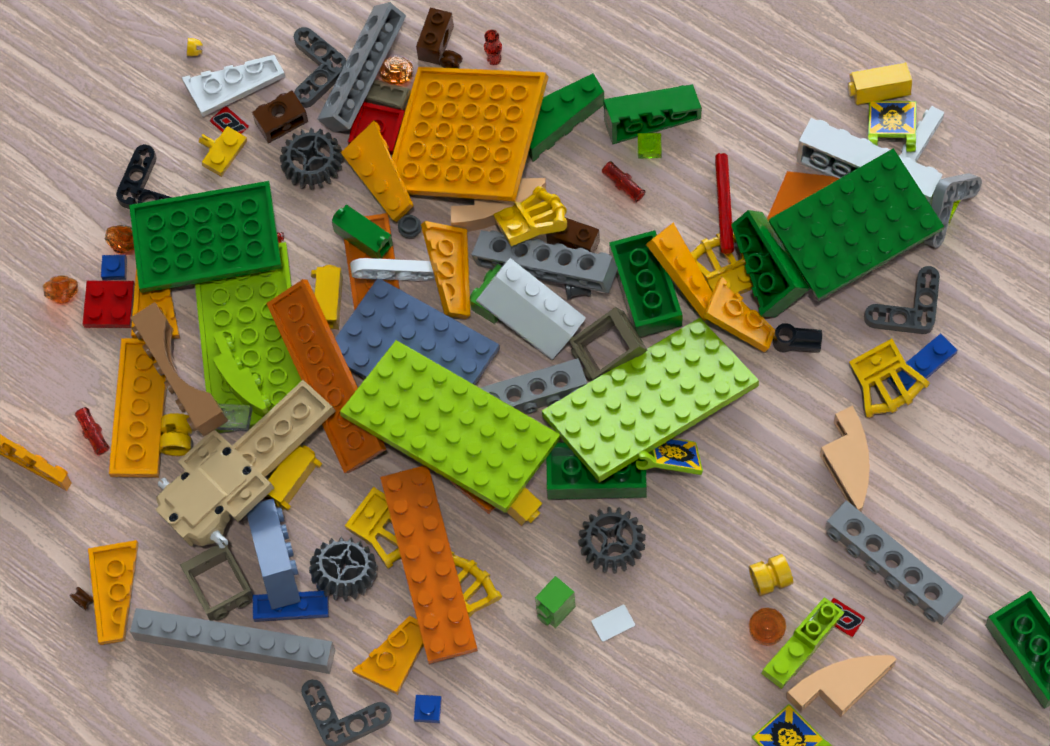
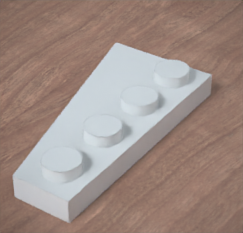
[182,55,285,117]

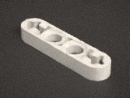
[350,258,435,281]

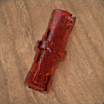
[484,29,502,65]
[602,161,646,202]
[75,407,109,455]

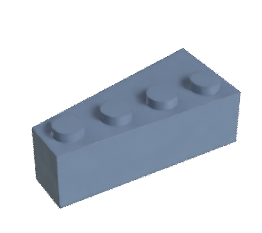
[247,498,301,609]

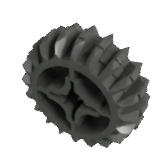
[280,128,343,190]
[578,507,646,574]
[309,536,377,601]

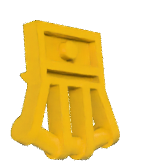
[493,186,567,246]
[691,233,754,295]
[849,338,930,418]
[345,487,401,569]
[451,551,502,618]

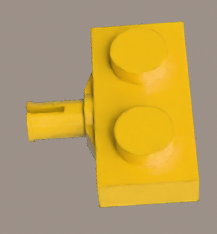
[198,126,247,177]

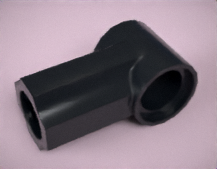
[773,323,822,353]

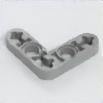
[924,173,982,248]

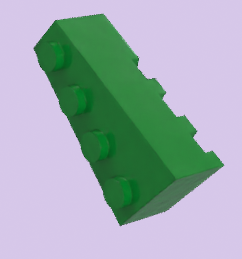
[528,73,605,162]
[603,84,702,145]
[731,210,810,318]

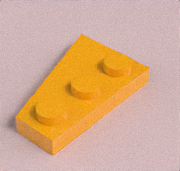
[703,277,775,353]
[352,616,424,695]

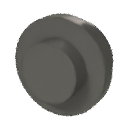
[398,215,422,238]

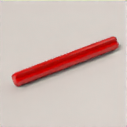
[715,153,734,254]

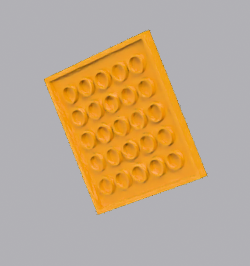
[392,67,548,201]

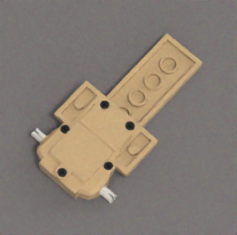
[155,380,335,548]

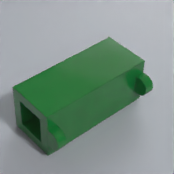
[332,204,393,259]

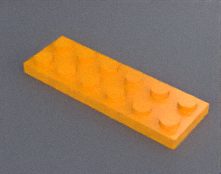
[109,338,167,478]

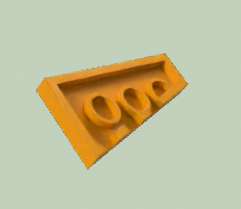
[340,121,414,222]
[421,221,470,319]
[646,222,713,321]
[131,267,180,339]

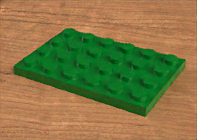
[769,148,944,301]
[129,181,282,293]

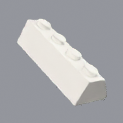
[476,258,586,360]

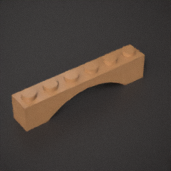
[130,302,228,437]

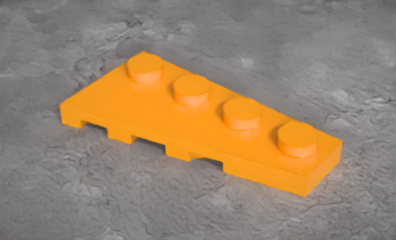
[0,434,72,491]
[88,540,139,645]

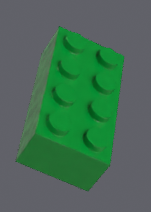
[609,230,683,337]
[546,442,647,500]
[985,591,1050,709]

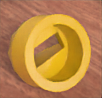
[187,38,203,57]

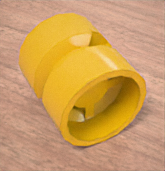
[159,413,193,456]
[748,554,794,596]

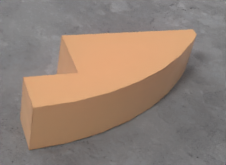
[451,178,546,232]
[820,405,870,512]
[786,655,897,717]

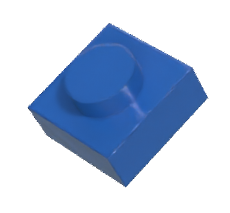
[101,254,127,281]
[414,695,442,723]

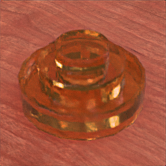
[379,56,413,85]
[104,225,134,254]
[42,275,79,304]
[749,608,786,646]

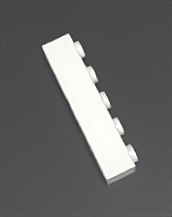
[899,106,945,162]

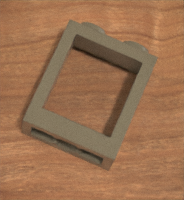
[569,307,648,380]
[180,543,253,621]

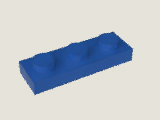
[887,333,958,395]
[253,591,329,622]

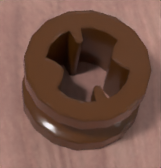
[439,50,463,68]
[69,587,94,611]

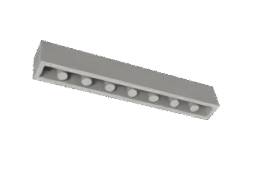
[130,608,335,674]

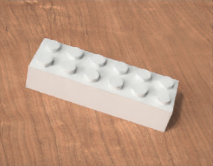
[797,118,943,205]

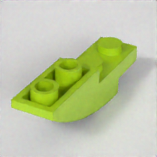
[213,330,271,417]
[761,597,844,689]

